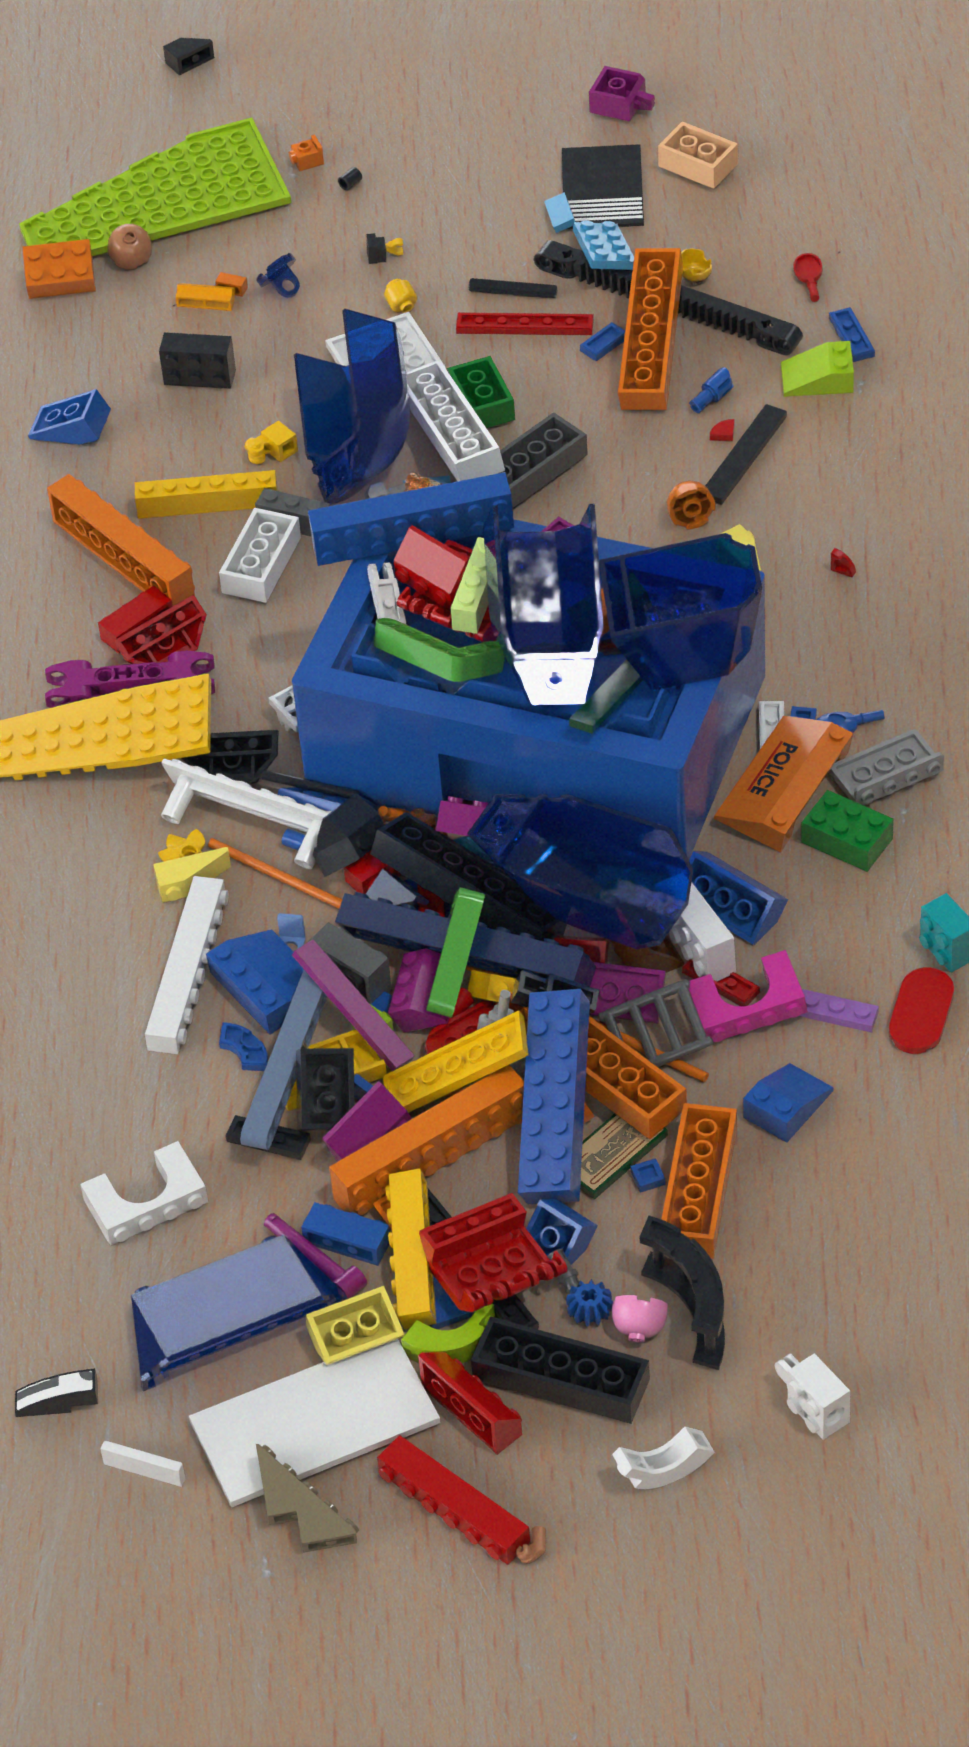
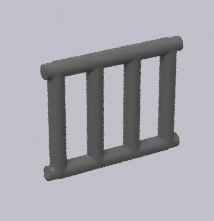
[598,979,714,1067]

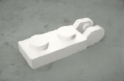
[367,562,406,624]

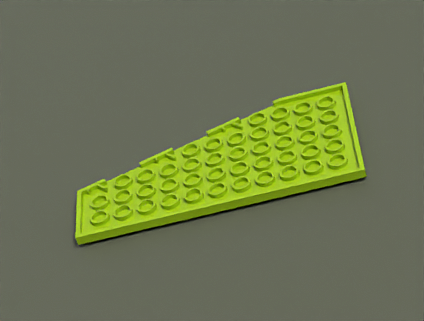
[19,117,292,256]

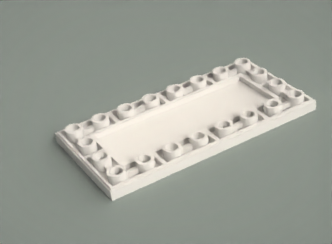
[189,1339,440,1508]

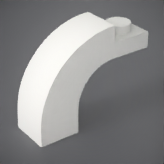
[612,1426,715,1489]

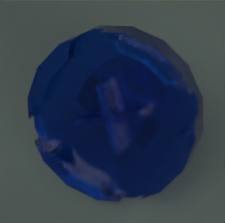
[256,253,300,298]

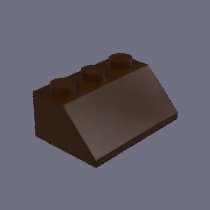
[598,899,685,973]

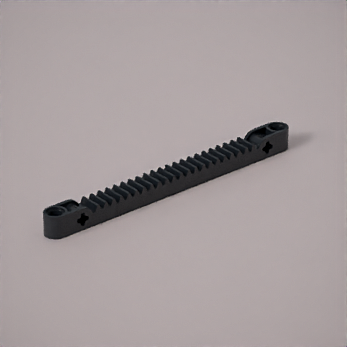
[533,240,803,355]

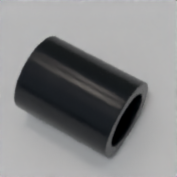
[338,167,362,191]

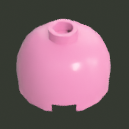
[612,1295,668,1343]

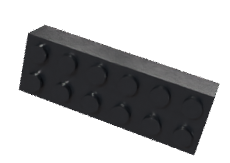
[471,1316,650,1424]

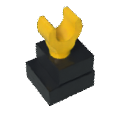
[366,233,404,264]

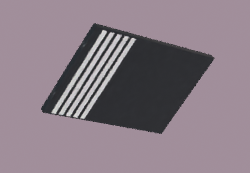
[562,144,644,229]

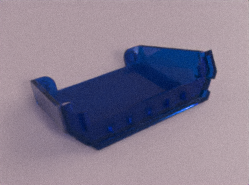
[131,1235,348,1392]

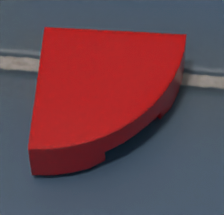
[710,419,735,441]
[831,548,856,577]

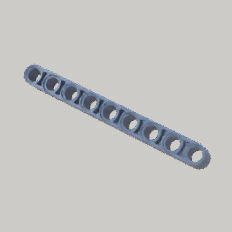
[240,970,328,1150]

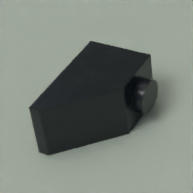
[163,38,215,76]

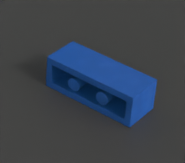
[301,1202,390,1266]

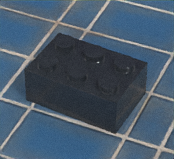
[159,332,236,389]
[296,1048,355,1131]

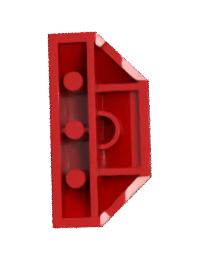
[114,594,207,664]

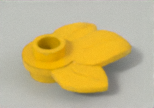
[158,829,205,861]

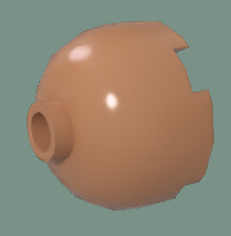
[108,224,152,270]

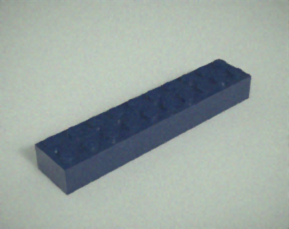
[335,892,597,987]

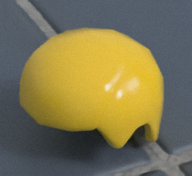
[681,248,712,282]

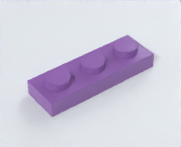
[799,989,879,1033]

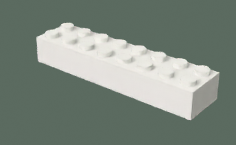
[397,360,505,481]

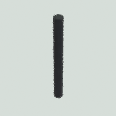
[262,770,359,799]

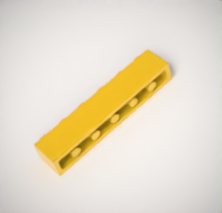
[134,470,278,519]
[385,1168,437,1330]

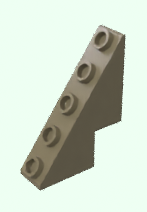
[256,1444,359,1553]

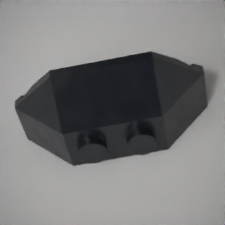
[182,730,279,783]
[313,794,387,877]

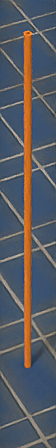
[208,838,709,1083]

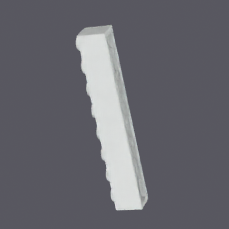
[145,876,229,1054]

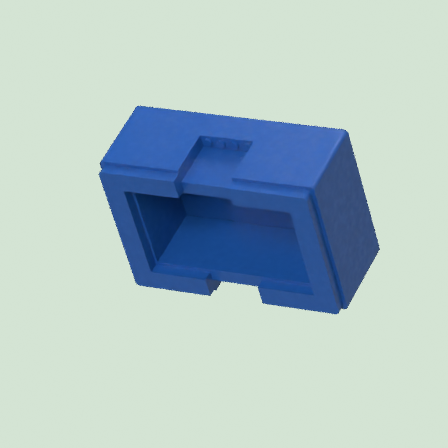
[292,494,765,875]

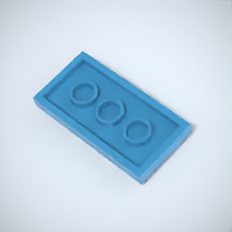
[573,220,634,270]

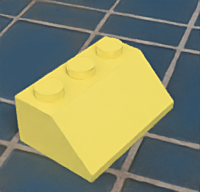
[306,1286,405,1365]

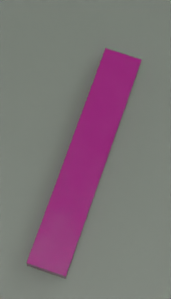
[292,939,414,1071]

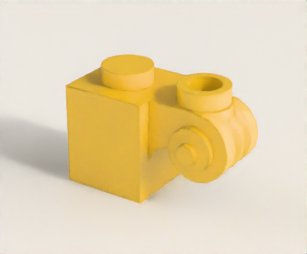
[244,420,298,464]

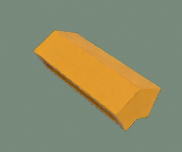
[175,283,235,311]

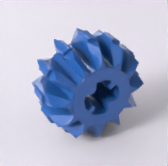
[566,1279,613,1327]

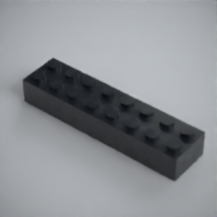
[370,812,571,942]

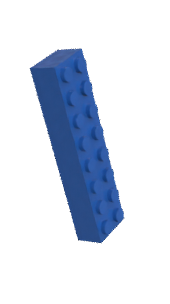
[308,472,514,566]
[518,989,590,1205]

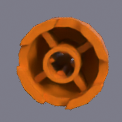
[666,480,716,530]

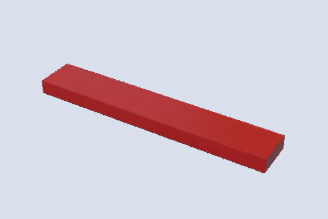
[456,312,594,335]

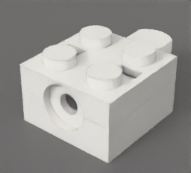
[775,1353,850,1440]

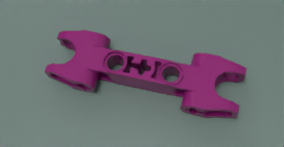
[45,651,215,708]

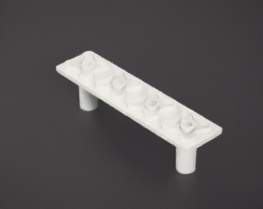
[161,759,332,869]

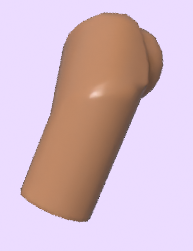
[516,1526,546,1564]

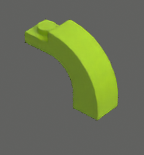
[401,1304,496,1363]

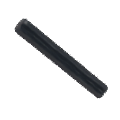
[469,278,558,298]

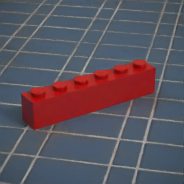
[377,1435,531,1565]

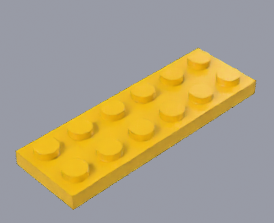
[383,1010,528,1113]

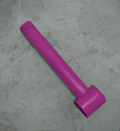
[264,1213,367,1301]

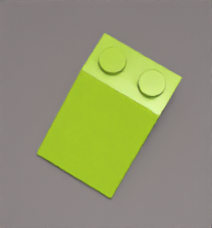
[781,341,854,397]

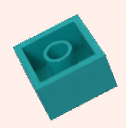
[919,893,969,973]

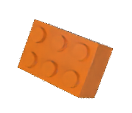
[22,239,96,299]

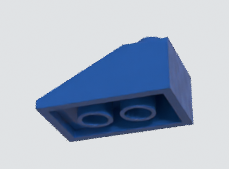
[28,389,111,445]
[743,1063,834,1142]

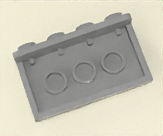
[829,729,944,805]

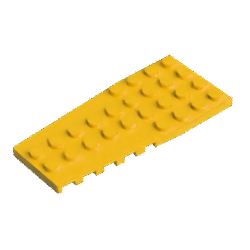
[0,674,211,780]

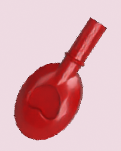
[793,253,823,302]

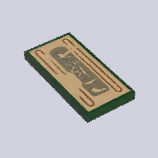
[580,1113,668,1200]

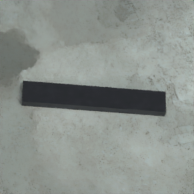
[705,404,787,505]

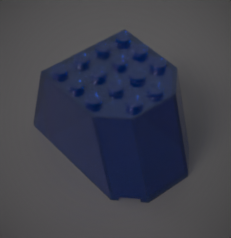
[599,533,763,691]

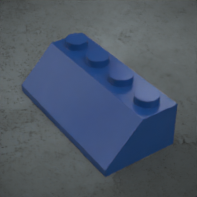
[683,851,788,945]

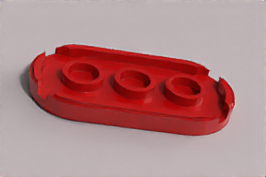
[889,967,954,1054]
[425,1001,497,1055]

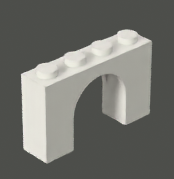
[80,1141,208,1246]

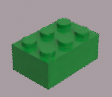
[447,356,515,428]
[801,790,894,872]

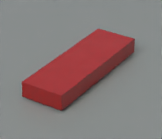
[682,959,760,1006]

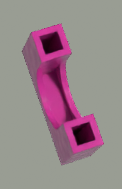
[688,950,808,1042]

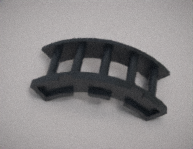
[639,1216,725,1370]

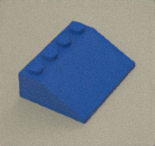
[206,929,304,1035]

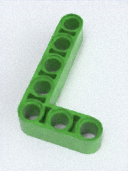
[373,618,506,682]
[426,887,485,1018]

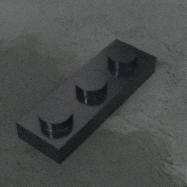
[226,1115,311,1160]

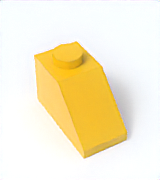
[468,970,517,1002]

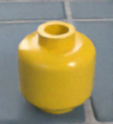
[384,279,417,313]

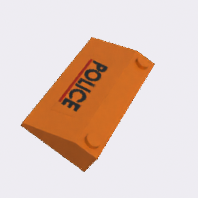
[713,715,853,853]

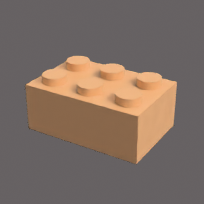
[658,121,738,189]

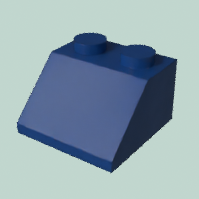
[526,1198,598,1265]

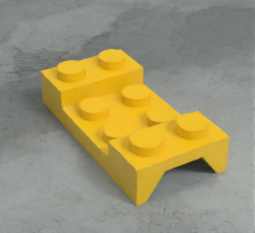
[286,1029,387,1111]

